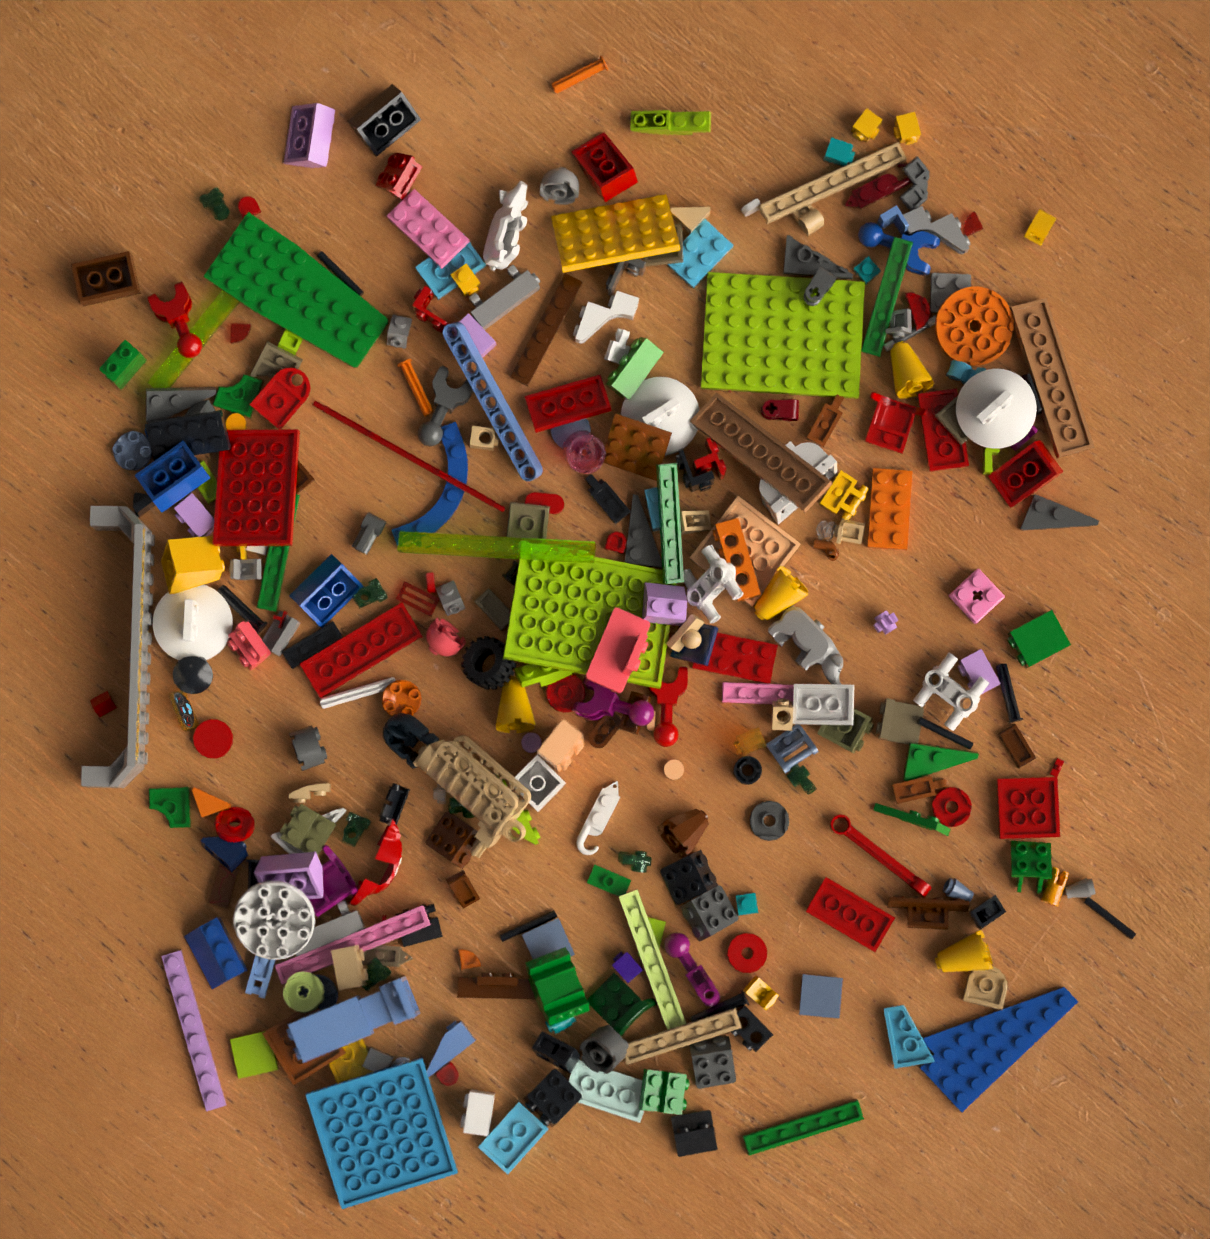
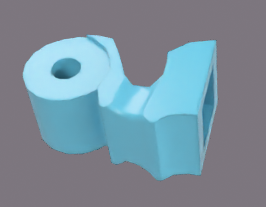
[946,360,986,384]

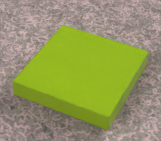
[230,1031,278,1079]

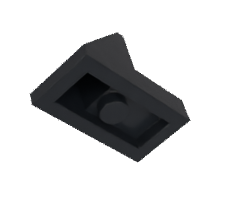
[969,895,1006,930]

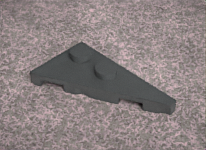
[783,235,853,280]
[146,387,216,422]
[625,494,662,568]
[1020,494,1099,531]

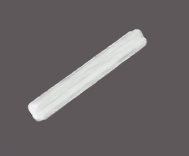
[320,677,396,709]

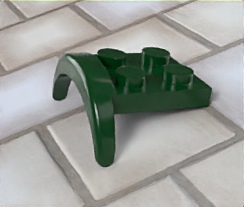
[587,973,658,1037]

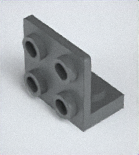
[606,258,646,296]

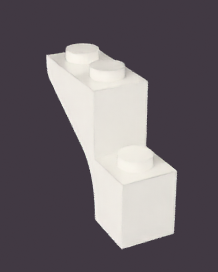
[573,291,639,344]

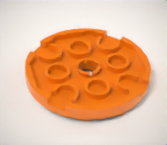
[935,286,1014,366]

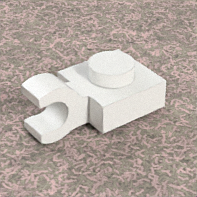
[604,328,630,364]

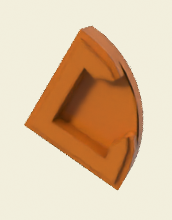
[458,949,481,970]

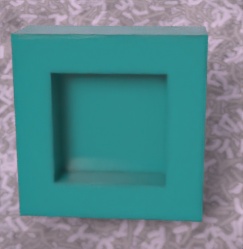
[853,256,881,285]
[735,893,758,916]

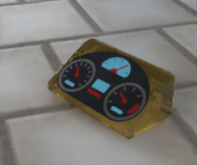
[169,691,199,732]

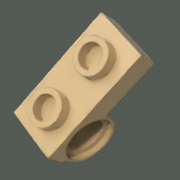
[791,204,824,237]

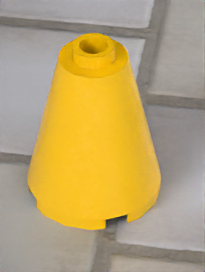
[890,341,934,399]
[754,566,809,620]
[496,676,535,733]
[935,930,993,972]

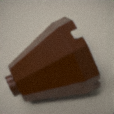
[657,809,709,858]

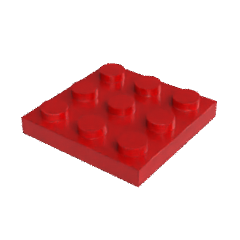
[997,777,1060,839]

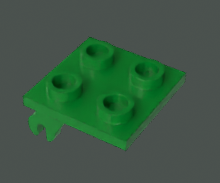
[1010,841,1052,894]

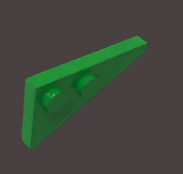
[903,742,979,781]
[873,803,951,836]

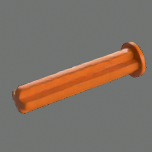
[551,56,608,94]
[397,359,433,416]

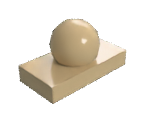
[667,614,705,652]

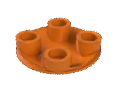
[382,680,422,716]

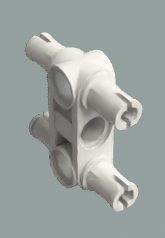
[683,545,744,624]
[913,652,989,731]

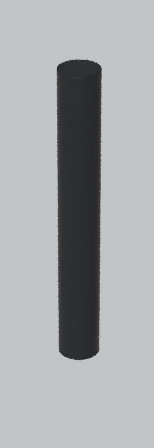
[317,251,364,296]
[917,717,974,750]
[1083,897,1136,940]
[500,910,557,942]

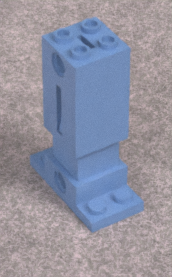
[287,976,420,1063]

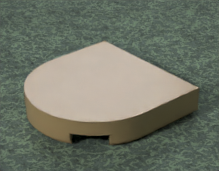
[963,966,1007,1010]

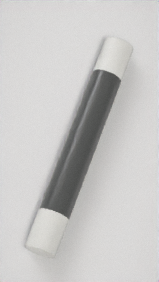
[883,316,936,351]

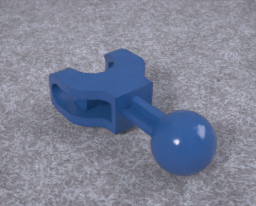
[858,222,941,276]

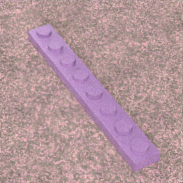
[161,950,227,1111]

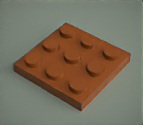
[601,413,672,481]
[262,1007,346,1086]

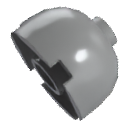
[540,167,579,205]

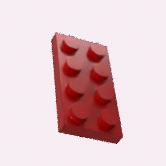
[525,374,612,433]
[917,388,969,472]
[692,633,778,684]
[805,877,895,952]

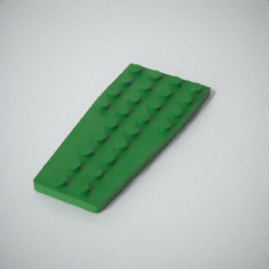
[203,212,388,368]

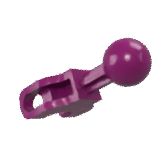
[572,676,654,726]
[664,932,720,1007]

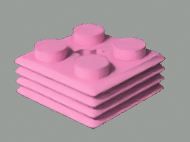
[949,569,1005,624]

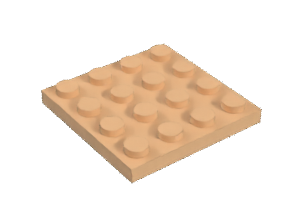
[689,496,801,607]

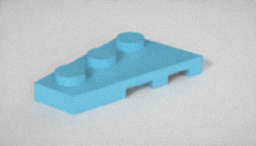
[884,1005,935,1069]

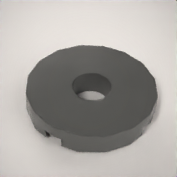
[749,801,790,841]

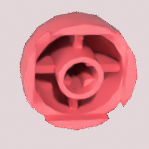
[426,618,466,657]

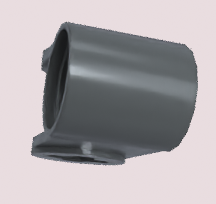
[803,267,837,306]

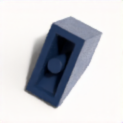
[200,837,248,873]

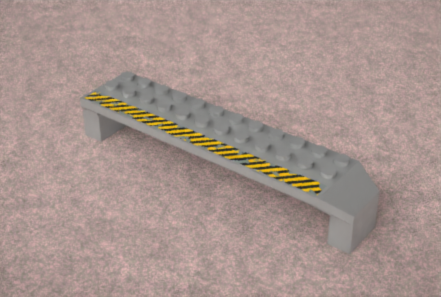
[81,506,155,788]

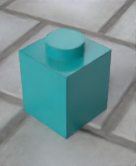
[824,137,855,167]

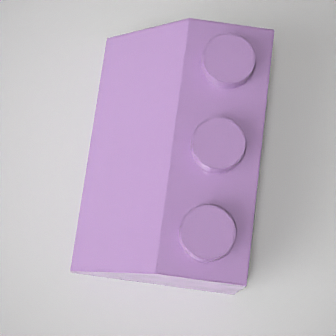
[284,103,335,168]
[254,852,323,899]

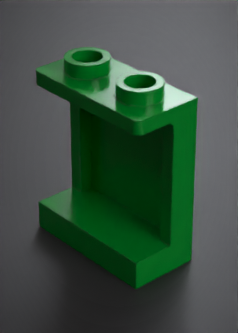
[99,340,147,390]
[1007,610,1071,669]

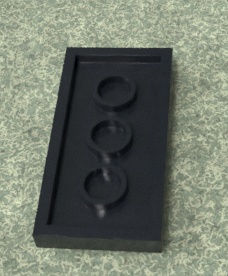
[145,410,231,461]

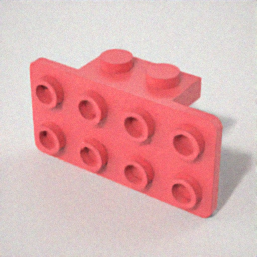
[586,608,650,693]

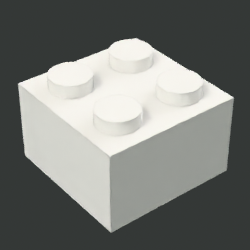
[509,755,566,812]
[460,1089,495,1136]

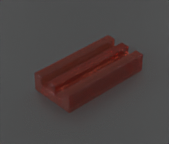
[396,581,440,617]

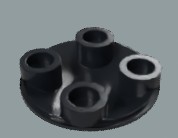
[173,656,213,694]

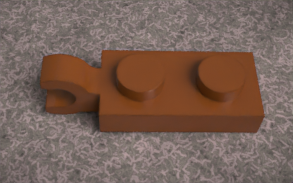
[806,394,845,448]
[892,776,948,804]

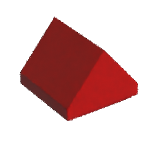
[90,690,117,718]

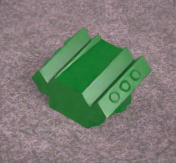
[525,947,590,1026]

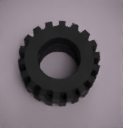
[461,636,516,690]

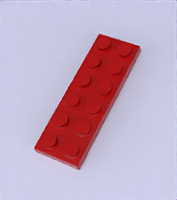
[300,603,423,698]

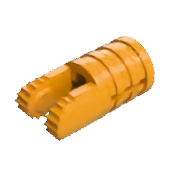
[1041,867,1069,907]

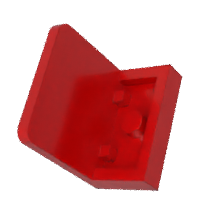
[412,286,448,333]

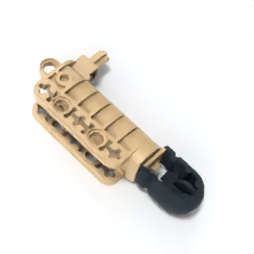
[383,713,531,858]

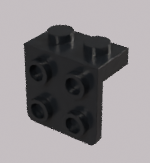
[676,449,715,492]
[660,850,718,905]
[523,1069,582,1127]

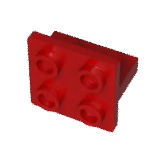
[376,152,422,200]
[693,437,727,480]

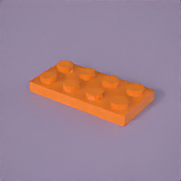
[867,468,913,550]

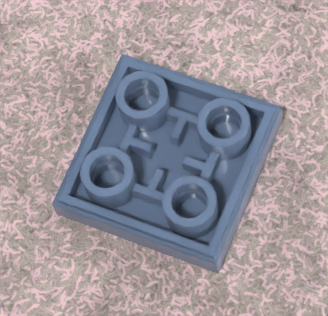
[522,918,575,959]
[799,974,843,1018]

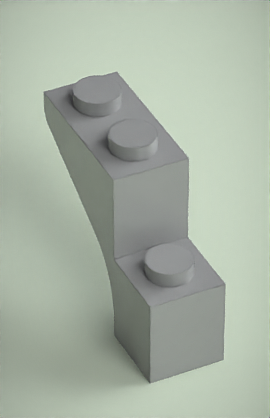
[903,206,970,254]

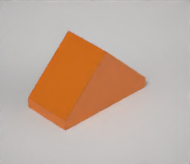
[192,787,232,818]

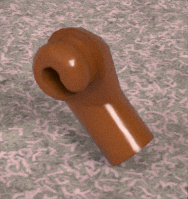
[813,539,839,561]

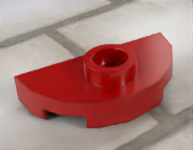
[905,292,930,331]

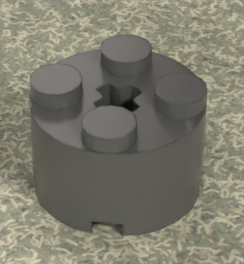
[289,725,327,771]
[580,1025,629,1074]

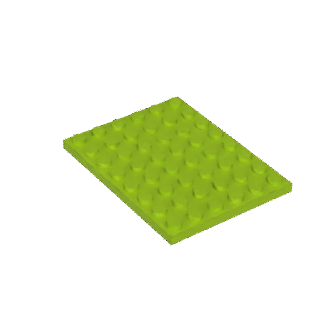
[701,272,865,399]
[503,542,676,689]

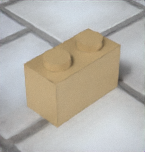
[331,945,368,990]

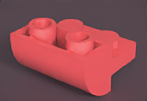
[227,621,271,671]

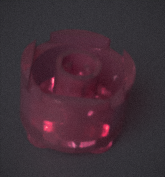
[563,431,606,474]

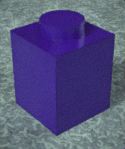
[612,951,643,983]

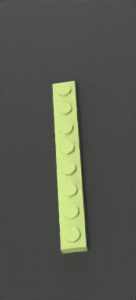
[619,889,686,1030]

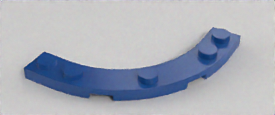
[391,422,468,549]

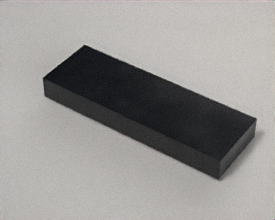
[282,621,343,669]

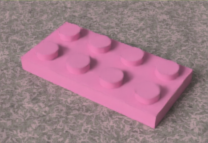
[387,189,470,269]

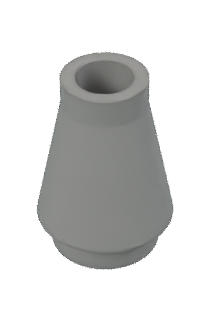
[1065,878,1096,899]

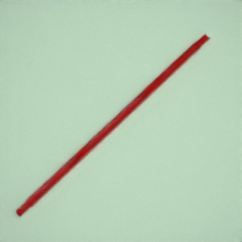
[313,401,505,512]

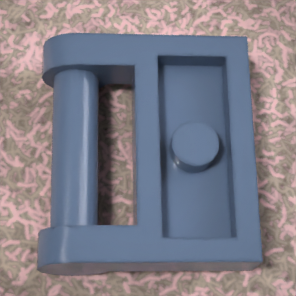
[766,724,819,774]

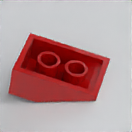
[571,132,638,202]
[988,440,1063,508]

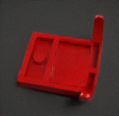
[865,392,927,454]

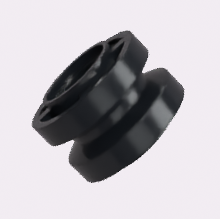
[733,756,762,785]

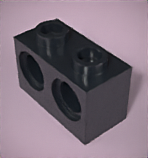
[731,1005,773,1052]
[532,1031,581,1074]

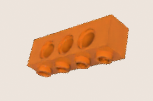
[712,518,761,602]

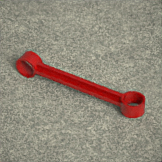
[830,815,932,897]

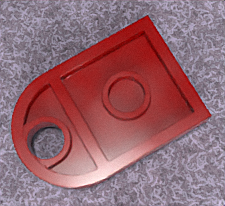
[250,368,311,429]

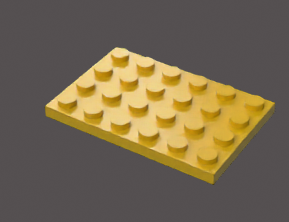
[551,194,680,273]

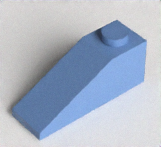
[427,1020,476,1077]

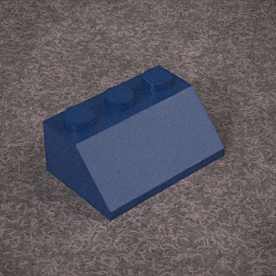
[135,441,210,512]
[289,554,364,628]
[184,917,248,989]

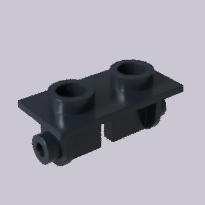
[379,783,410,825]

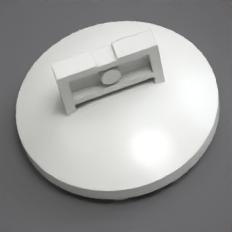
[956,369,1036,449]
[621,377,700,456]
[153,585,233,660]
[234,881,315,960]

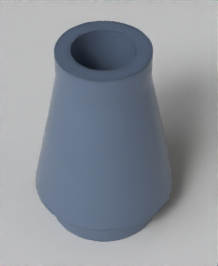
[943,878,974,901]

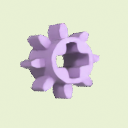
[873,610,898,635]

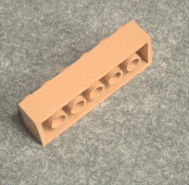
[537,719,584,772]

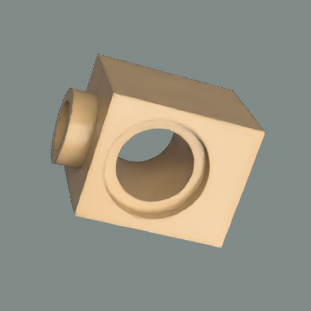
[470,426,499,451]
[771,699,793,731]

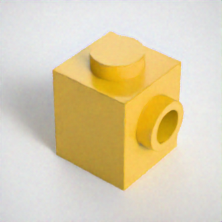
[851,108,882,143]
[893,112,921,145]

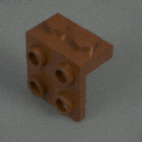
[426,811,478,869]

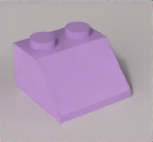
[642,582,687,626]

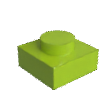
[278,329,303,355]

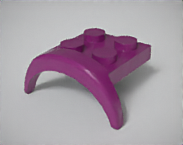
[309,845,358,917]

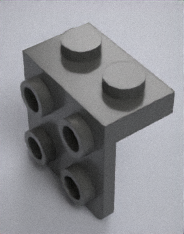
[680,885,739,942]
[689,1036,736,1089]

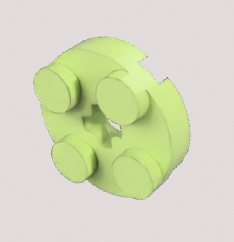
[283,971,324,1013]

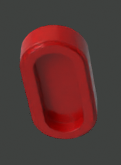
[525,492,564,515]

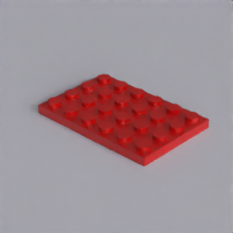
[213,429,300,546]

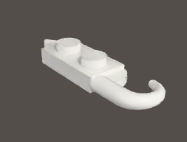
[576,781,620,855]

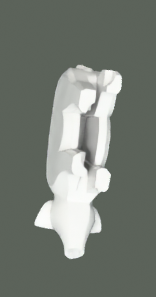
[483,181,528,271]

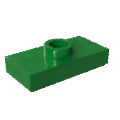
[587,865,631,896]

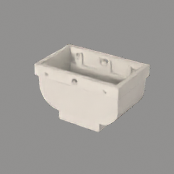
[759,441,838,525]

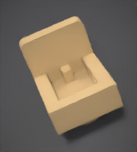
[834,519,865,544]

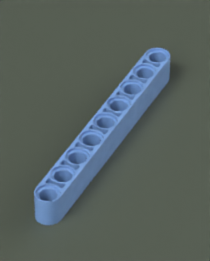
[443,322,543,481]

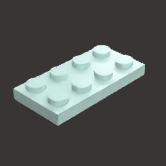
[569,1060,644,1123]

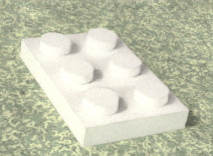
[793,684,854,725]

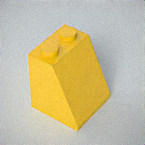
[161,536,225,595]

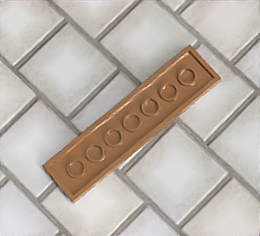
[1010,298,1094,459]
[690,392,832,513]

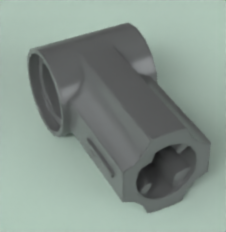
[352,512,386,555]

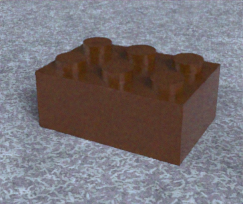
[71,251,141,307]

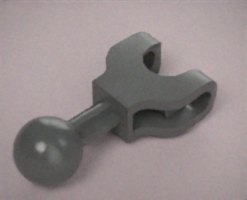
[417,366,473,446]

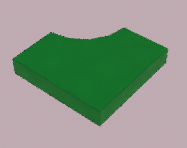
[213,374,263,418]
[149,787,191,828]

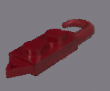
[845,163,912,210]

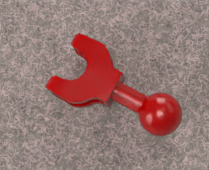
[147,281,202,358]
[648,666,688,747]

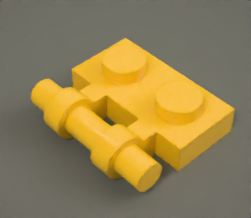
[820,470,869,520]

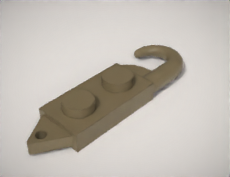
[362,945,413,967]

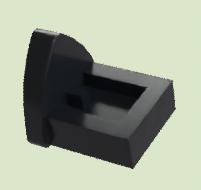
[133,492,155,517]

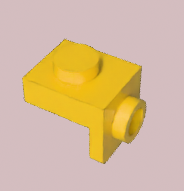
[450,263,481,297]
[743,975,779,1010]

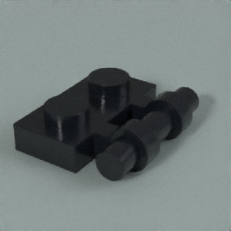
[395,904,443,947]

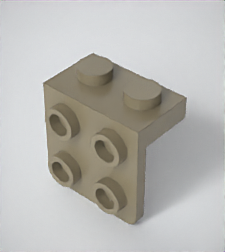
[876,698,924,745]

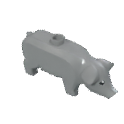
[768,605,843,684]

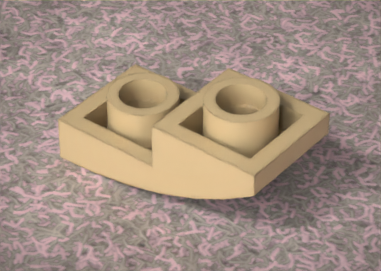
[289,783,331,803]

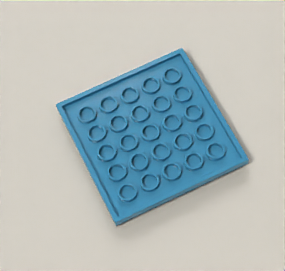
[305,1057,458,1209]

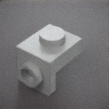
[886,309,912,338]
[387,315,412,349]
[229,559,261,581]
[436,580,465,616]

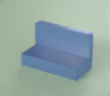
[877,205,909,235]

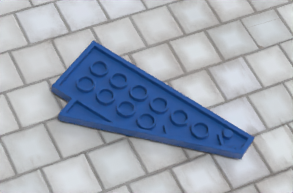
[919,987,1078,1112]

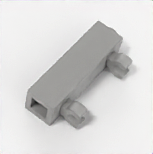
[469,265,540,330]
[296,900,366,956]

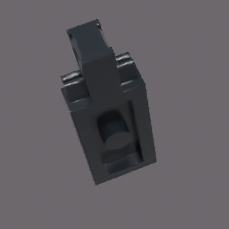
[585,474,631,525]

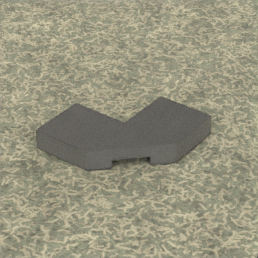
[899,156,930,211]

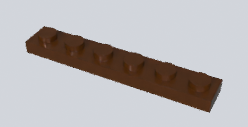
[510,273,583,386]

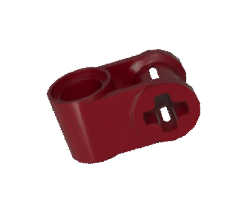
[761,399,799,421]

